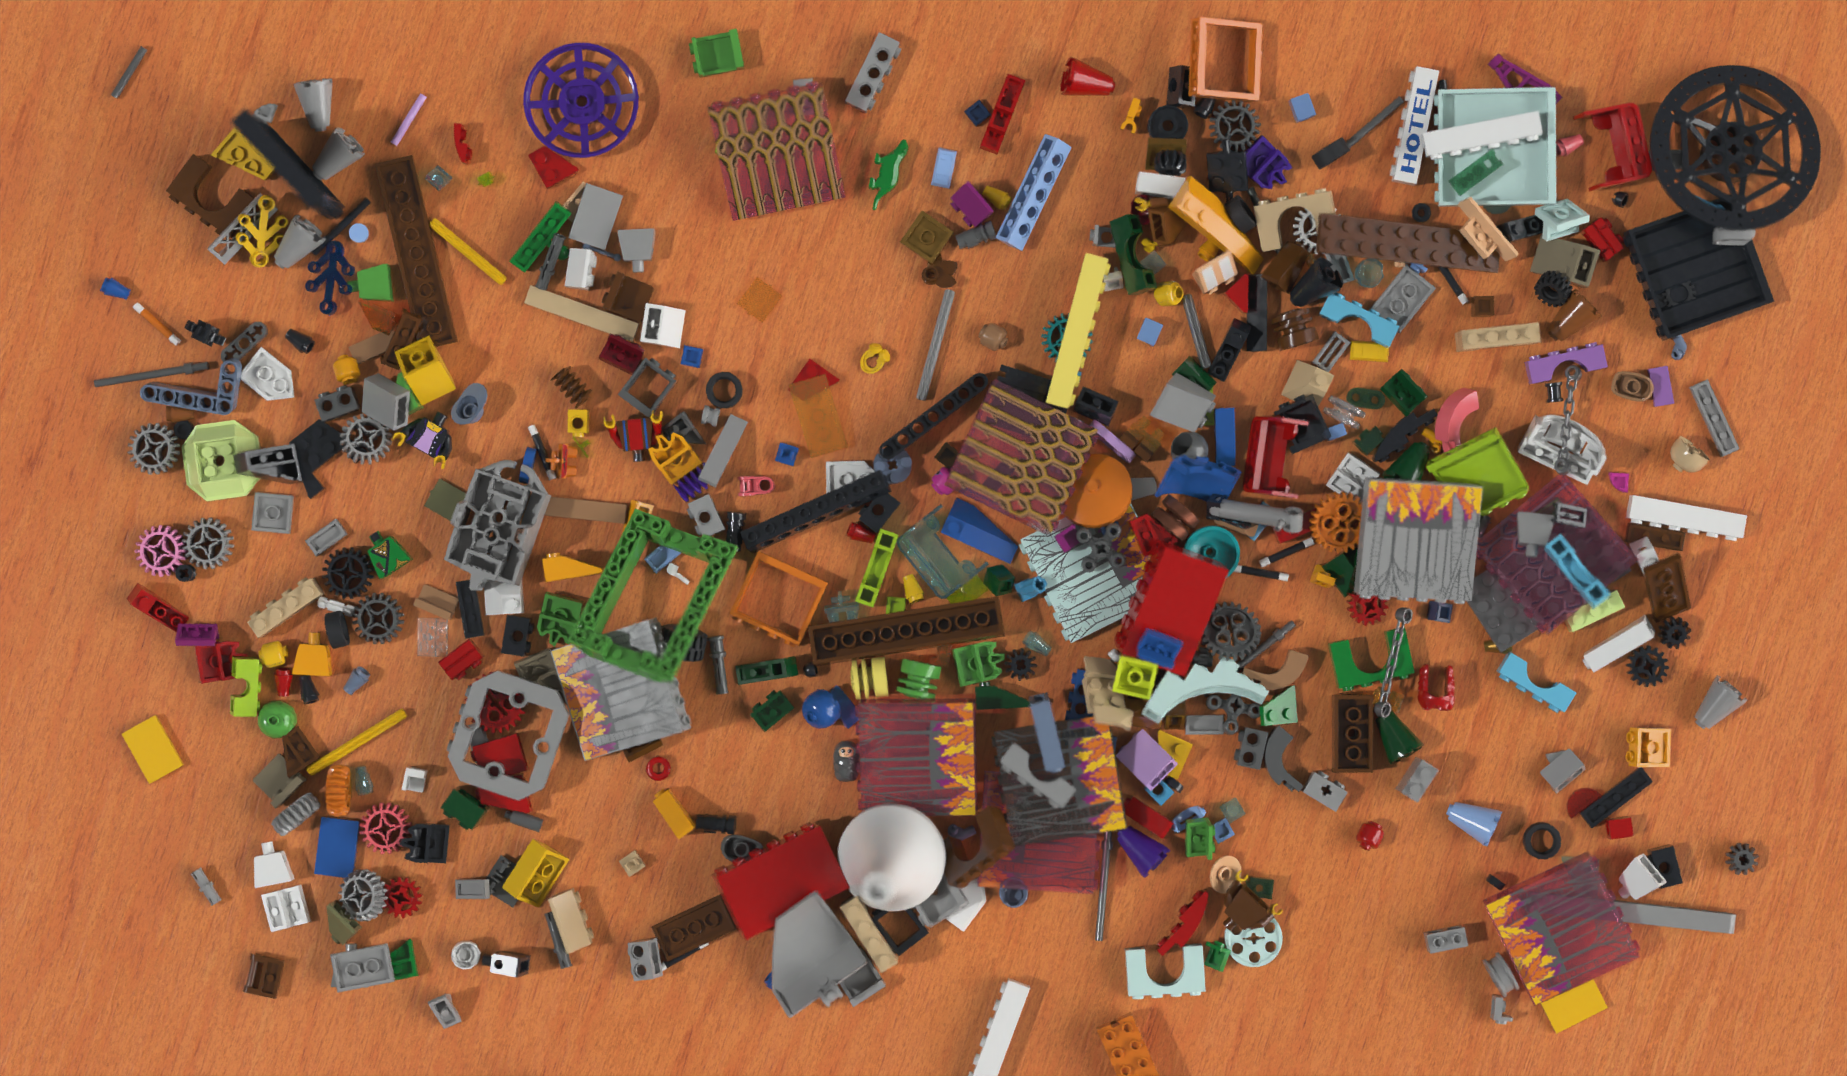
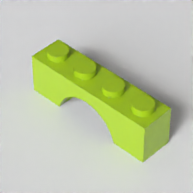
[855,528,899,607]

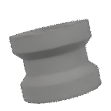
[701,405,720,427]

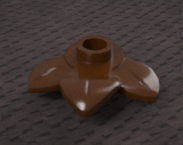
[922,254,958,288]

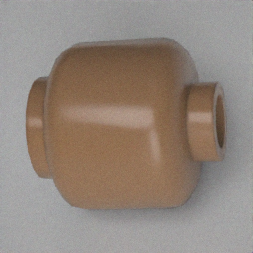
[978,323,1008,351]

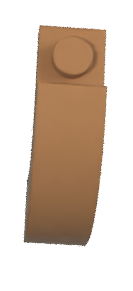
[1241,649,1309,690]

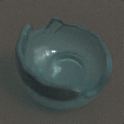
[1354,259,1384,288]

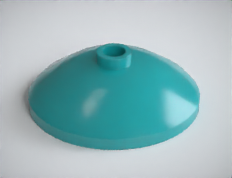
[1184,526,1240,578]

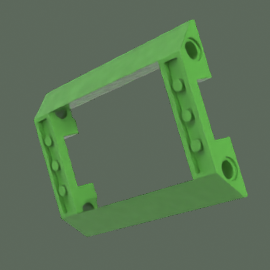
[568,509,738,683]

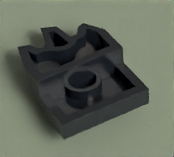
[399,823,450,864]

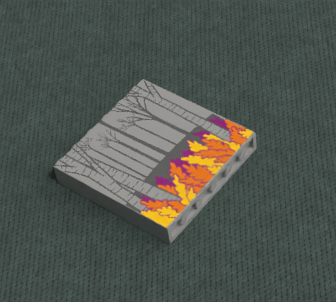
[1354,477,1483,604]
[550,618,691,761]

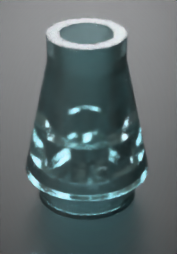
[1022,630,1052,656]
[355,766,374,796]

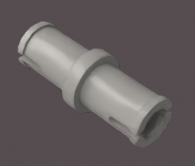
[191,867,222,906]

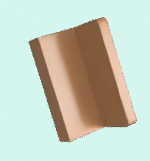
[413,584,459,620]

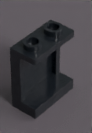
[1274,394,1332,454]

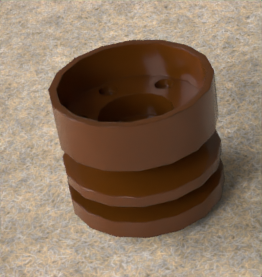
[1271,308,1319,351]

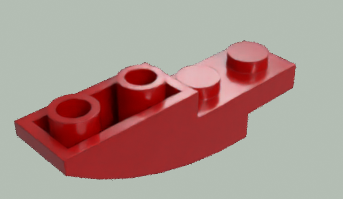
[1156,889,1209,956]

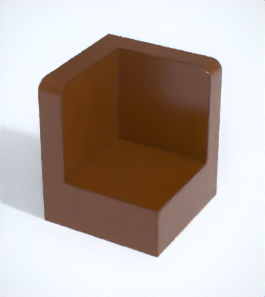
[1471,296,1494,317]

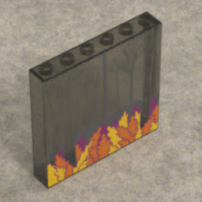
[991,716,1127,847]

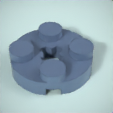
[873,446,912,485]

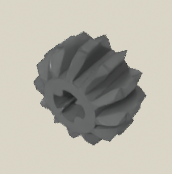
[1725,843,1759,875]

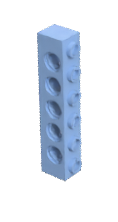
[995,134,1072,251]

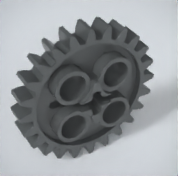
[1201,602,1261,661]

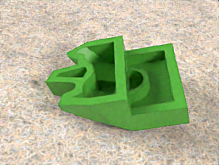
[537,592,584,647]
[951,642,1005,687]

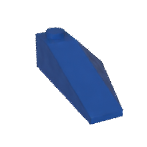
[941,497,1018,564]

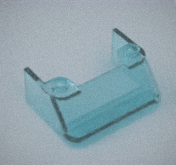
[897,504,989,599]

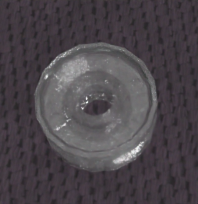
[1322,396,1366,429]

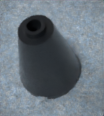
[1290,257,1343,307]

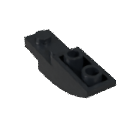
[1372,409,1437,463]

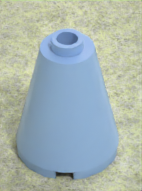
[1446,802,1502,847]

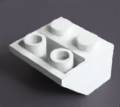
[565,248,597,291]
[640,303,686,348]

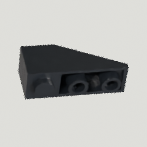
[1496,215,1544,243]
[1207,318,1251,382]

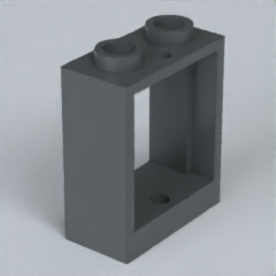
[618,357,678,418]

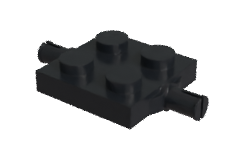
[1207,138,1248,203]

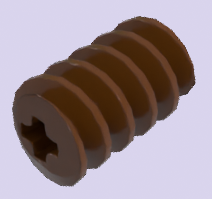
[550,366,592,409]

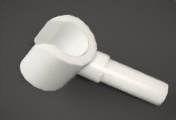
[666,563,690,585]

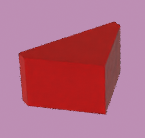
[1224,274,1249,314]

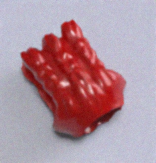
[1417,664,1455,711]

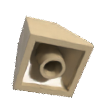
[1281,360,1334,406]

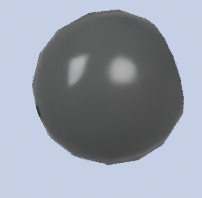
[1171,431,1208,460]

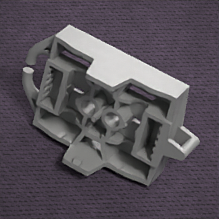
[444,460,551,591]

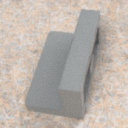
[1540,749,1586,794]

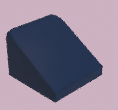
[1427,601,1453,623]

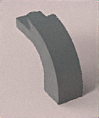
[1263,725,1303,792]

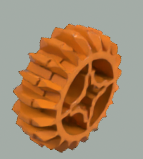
[325,764,352,817]

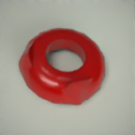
[645,755,671,781]

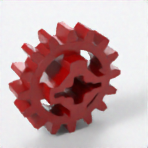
[1346,593,1389,626]
[383,876,423,919]

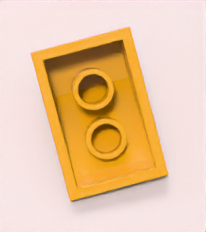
[542,553,605,582]

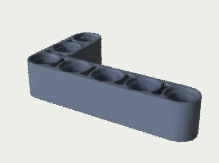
[140,358,242,415]

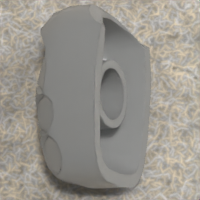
[1713,225,1756,246]

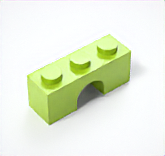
[230,657,262,717]

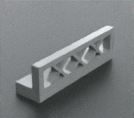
[207,193,278,265]

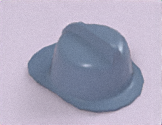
[451,383,487,425]

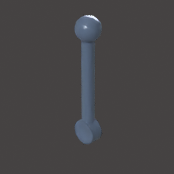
[583,243,621,261]

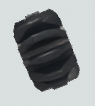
[1154,149,1187,176]
[1658,616,1692,649]
[1004,648,1037,681]

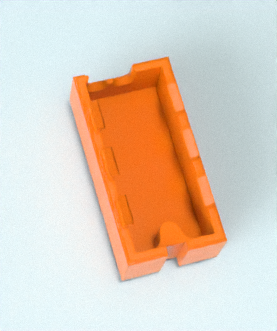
[1096,1012,1159,1076]

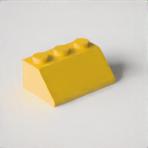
[502,839,569,908]

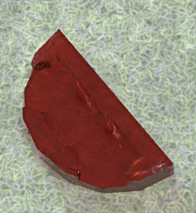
[1566,788,1602,819]

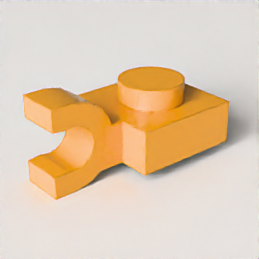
[1120,98,1143,134]

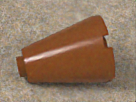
[1548,289,1602,341]

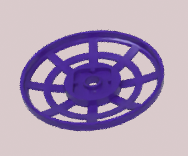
[523,43,639,158]

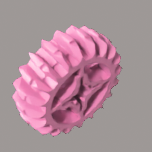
[135,525,188,577]

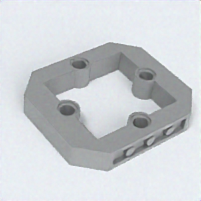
[446,670,570,801]

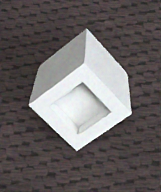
[402,766,428,792]

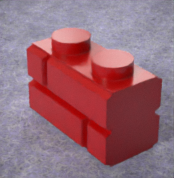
[1581,217,1624,262]
[438,638,484,681]

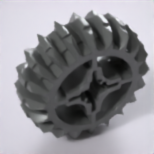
[1209,100,1261,152]
[352,593,405,644]

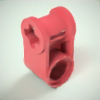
[737,476,775,496]

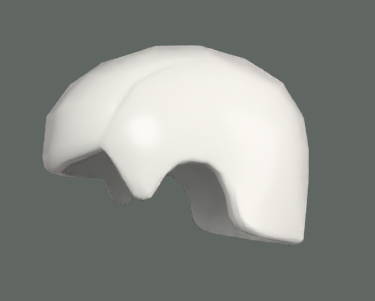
[451,940,481,970]

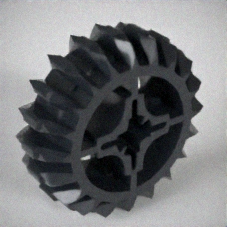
[322,547,374,599]

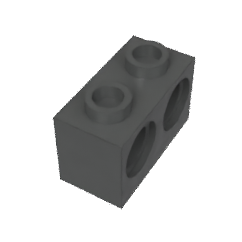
[314,385,361,422]
[1233,727,1268,770]

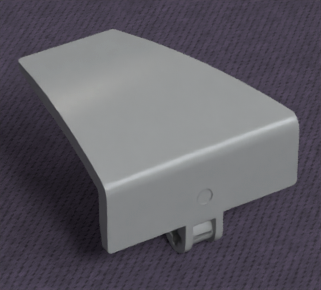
[772,891,868,1018]

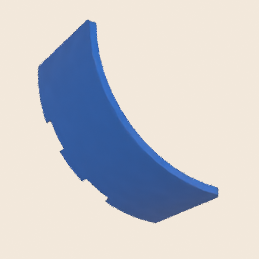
[1154,455,1242,502]

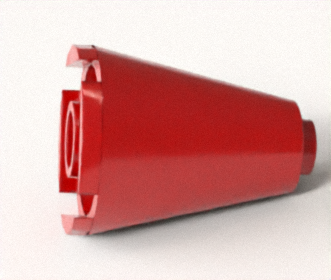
[1060,57,1115,96]

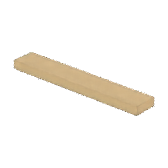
[524,285,639,342]

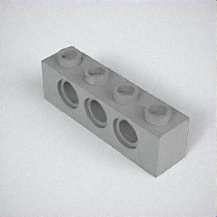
[845,32,901,113]

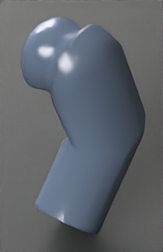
[1671,335,1687,360]
[948,824,977,841]

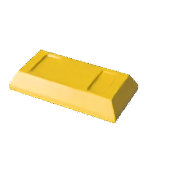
[1350,341,1389,362]

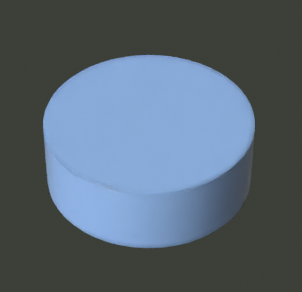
[349,223,369,243]

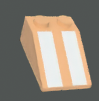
[1192,250,1238,295]

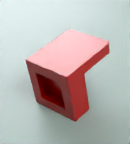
[1605,816,1634,840]

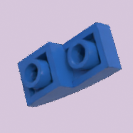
[829,685,863,729]

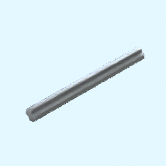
[916,289,955,401]

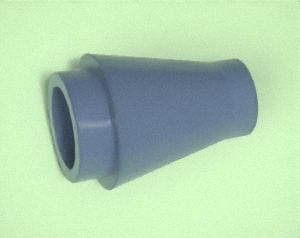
[343,666,370,695]

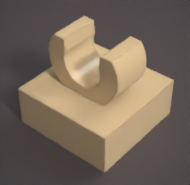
[619,850,646,877]

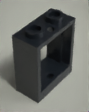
[871,908,929,956]

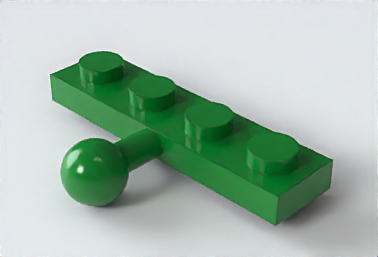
[509,201,571,273]

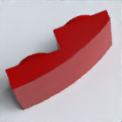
[454,123,472,165]

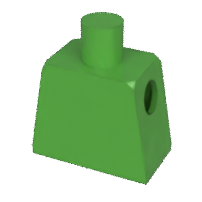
[347,264,393,302]

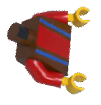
[603,410,663,462]

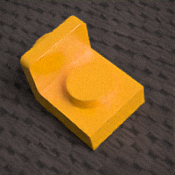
[1310,564,1336,588]

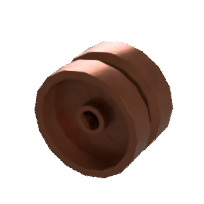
[1151,494,1200,542]

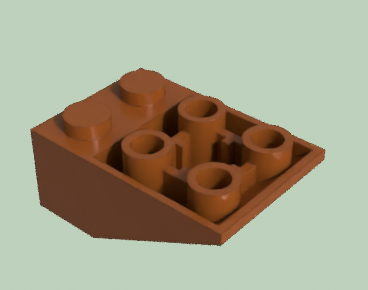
[1124,667,1165,728]

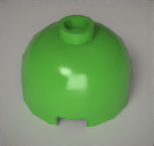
[257,700,297,739]

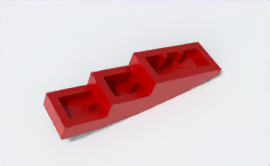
[980,74,1025,155]

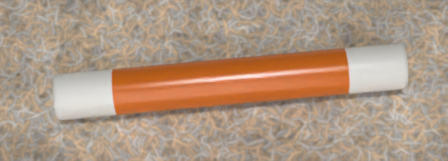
[133,302,181,346]

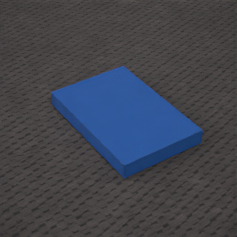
[314,816,360,878]

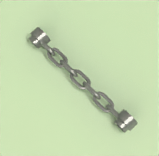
[1554,365,1582,475]
[1373,607,1413,718]

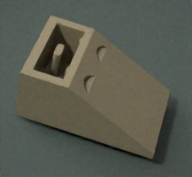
[1530,235,1600,289]

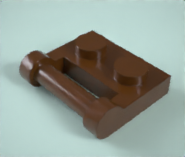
[243,953,285,999]

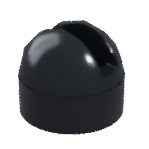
[1612,191,1629,208]
[803,662,818,677]

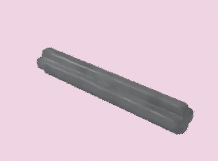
[1182,294,1211,369]

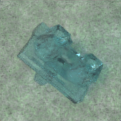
[824,591,859,623]

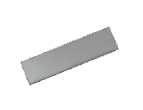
[1689,379,1740,457]
[698,414,748,488]

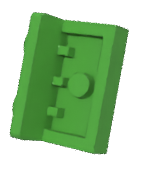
[1185,818,1215,860]

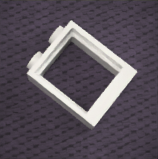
[1135,172,1185,199]

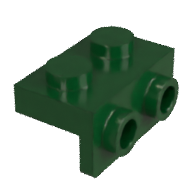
[1380,369,1427,417]
[750,690,795,732]

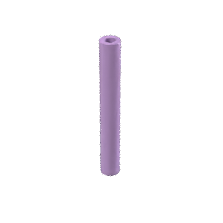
[391,93,427,146]

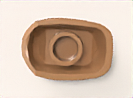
[1611,371,1654,401]

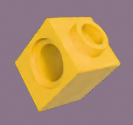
[568,410,589,437]

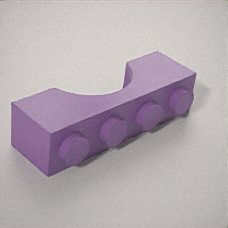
[1524,342,1608,385]

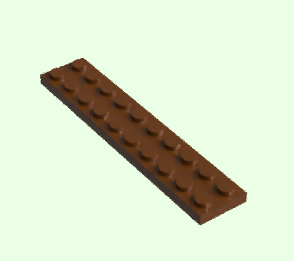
[375,155,458,347]
[1316,213,1500,273]

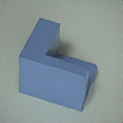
[1289,93,1316,123]
[1137,318,1163,347]

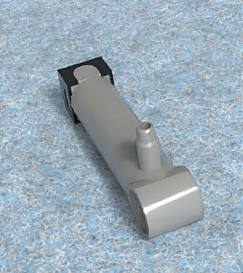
[1206,494,1303,533]

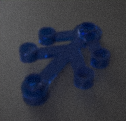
[305,240,355,315]

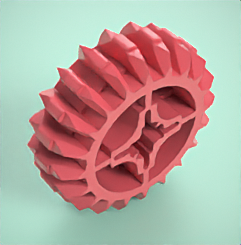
[360,802,412,854]

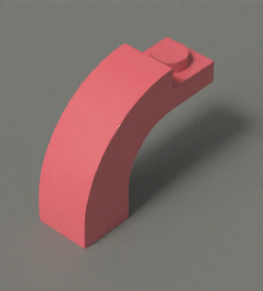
[1435,388,1479,452]

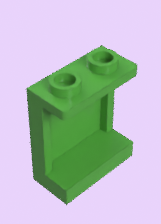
[689,29,745,78]

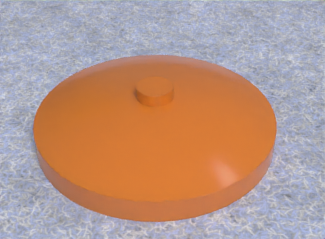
[1056,454,1133,528]

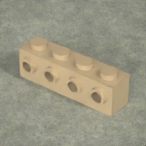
[247,577,325,638]

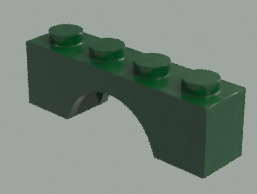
[1109,214,1157,295]

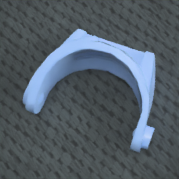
[1171,806,1206,833]

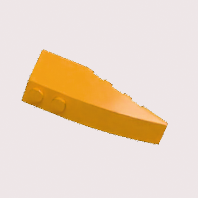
[1168,176,1264,275]

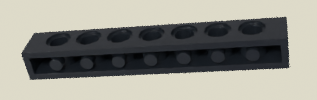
[740,470,892,553]

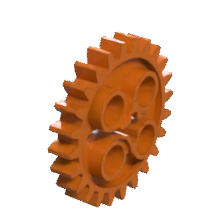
[1309,491,1363,553]

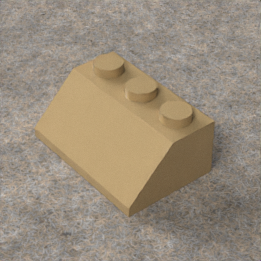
[548,888,594,954]

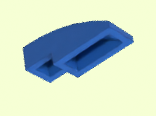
[1214,408,1236,466]

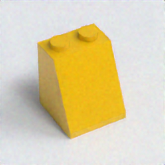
[395,336,456,405]

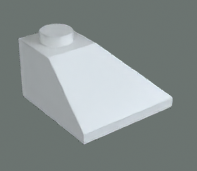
[484,580,524,615]

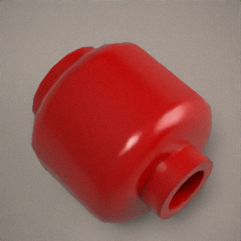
[1356,821,1384,851]

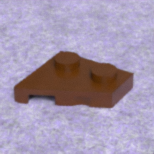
[282,726,320,779]

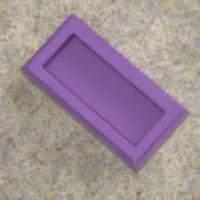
[1647,366,1674,407]

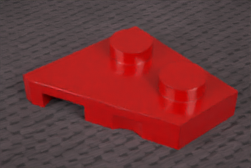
[528,146,579,189]

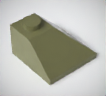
[326,900,362,945]

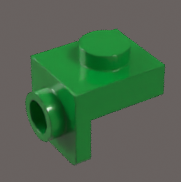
[1204,940,1231,972]

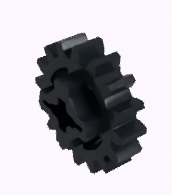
[184,319,226,347]
[1626,645,1669,687]

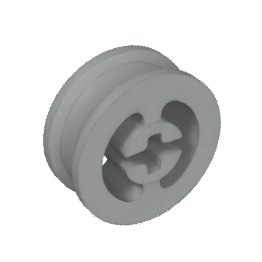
[1482,952,1519,997]

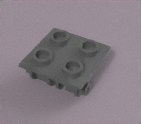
[486,855,518,907]

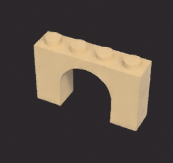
[1254,188,1336,252]
[1455,323,1541,352]
[840,895,898,973]

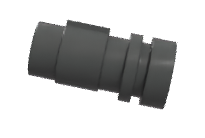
[955,221,996,250]

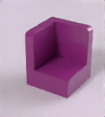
[1054,524,1080,553]

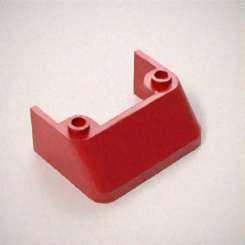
[1573,103,1652,192]
[1243,416,1309,499]

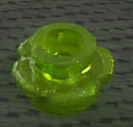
[477,171,495,187]

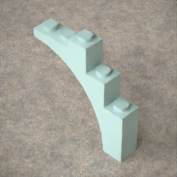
[1142,656,1269,724]

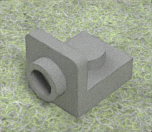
[1490,995,1513,1024]

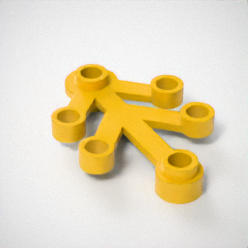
[236,195,288,268]

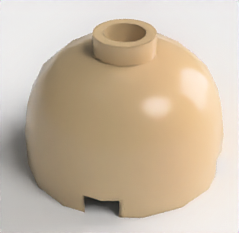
[1670,436,1710,473]

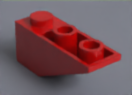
[127,583,189,632]

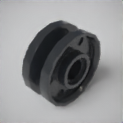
[1147,105,1188,139]

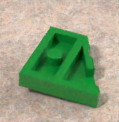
[390,939,419,981]

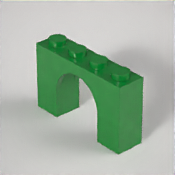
[1328,628,1415,692]

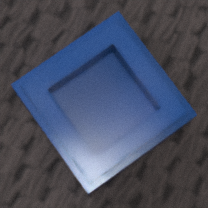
[681,345,703,368]

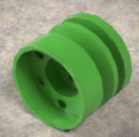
[896,659,942,700]

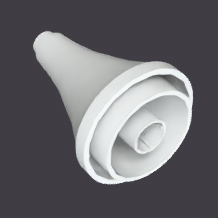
[837,803,946,911]

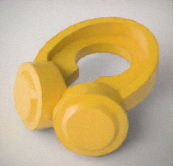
[860,343,890,374]

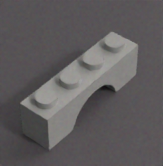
[1000,743,1076,809]

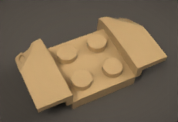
[1082,656,1133,731]

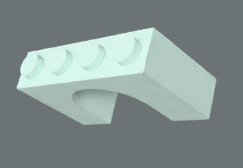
[1125,943,1206,999]

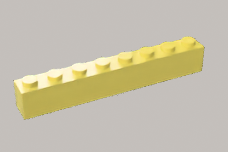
[1045,253,1111,409]

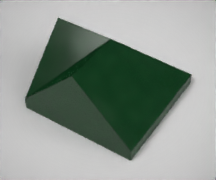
[1322,546,1358,598]

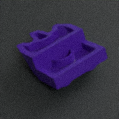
[1246,135,1292,189]

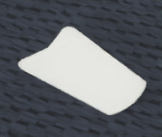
[1131,477,1157,501]

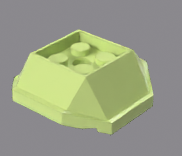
[181,420,260,501]

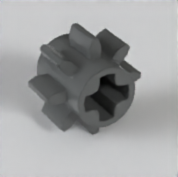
[1192,647,1213,668]

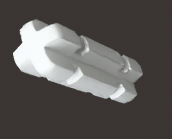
[317,596,355,617]

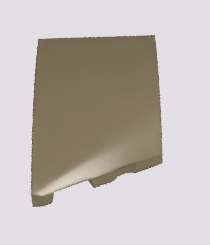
[514,648,567,705]

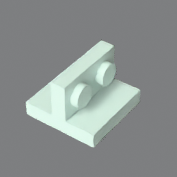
[1535,198,1590,241]

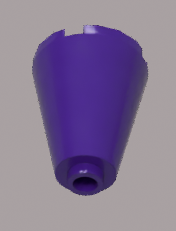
[1117,826,1170,878]

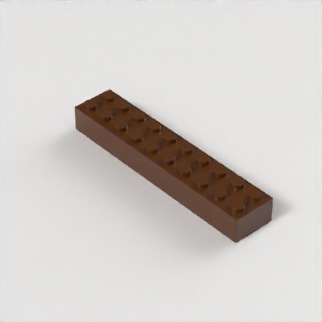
[808,596,1005,666]

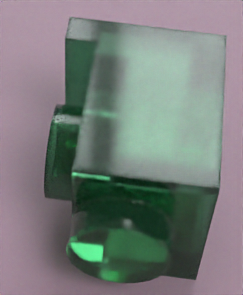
[1352,426,1384,456]
[1245,876,1274,899]

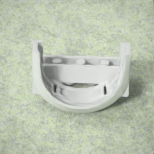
[1518,415,1607,485]

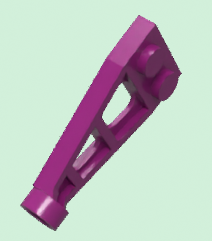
[1488,53,1563,104]

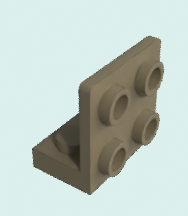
[253,754,307,809]

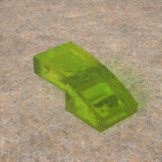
[946,574,988,604]

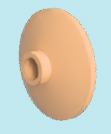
[1210,855,1241,893]

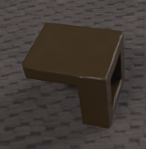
[934,442,960,469]

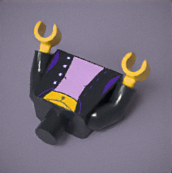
[392,412,452,469]

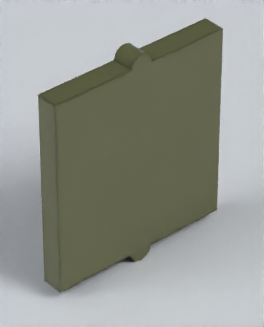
[424,478,466,521]

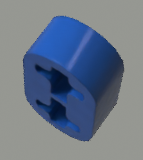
[519,447,537,484]

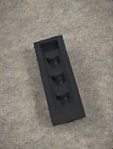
[1579,767,1653,828]

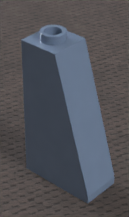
[1029,692,1065,773]

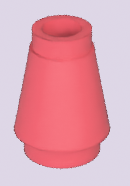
[1556,134,1584,157]

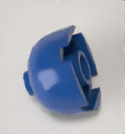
[802,689,841,729]

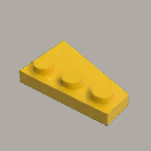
[211,127,275,180]

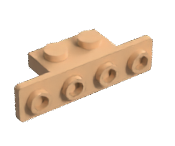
[1458,197,1519,261]

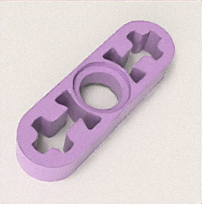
[1087,420,1136,463]

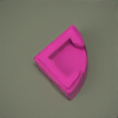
[1609,472,1629,493]

